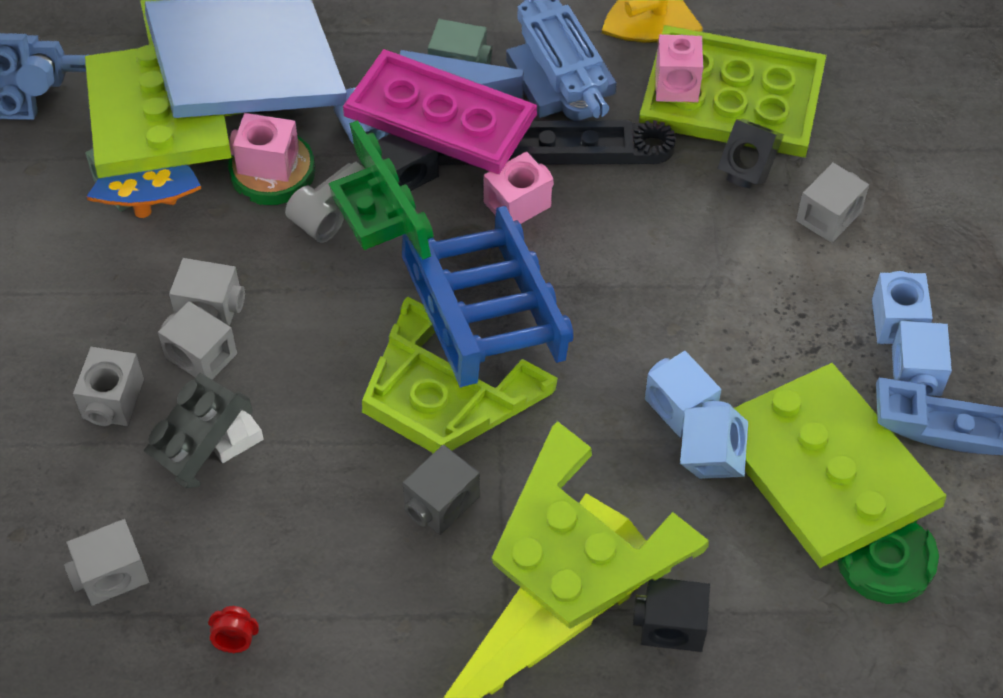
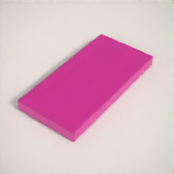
[343,49,537,175]

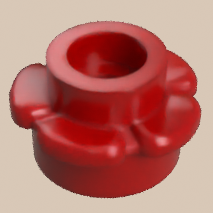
[208,606,259,653]

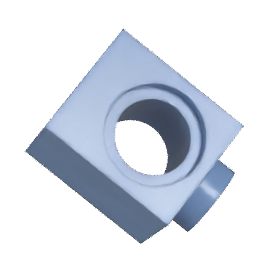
[872,271,933,344]
[892,321,952,396]
[645,351,722,438]
[680,401,748,479]

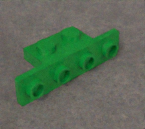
[328,120,434,260]

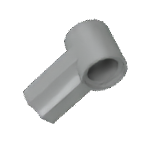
[285,161,365,243]

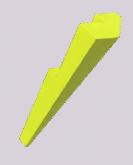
[444,493,648,698]

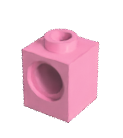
[655,35,703,102]
[229,113,299,182]
[484,152,554,224]

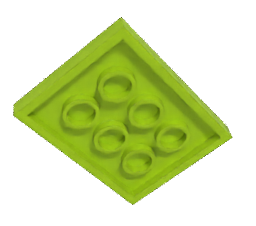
[639,25,827,158]
[85,45,232,178]
[734,363,947,568]

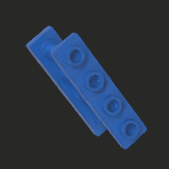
[402,206,573,387]

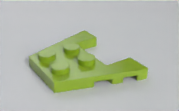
[362,296,558,453]
[492,421,709,629]

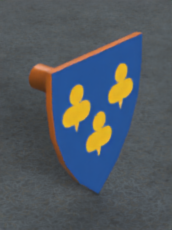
[86,165,201,218]

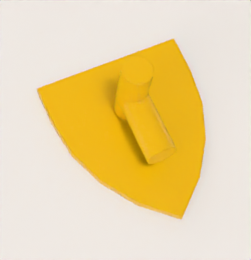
[601,0,703,43]

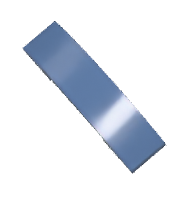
[876,377,1003,455]

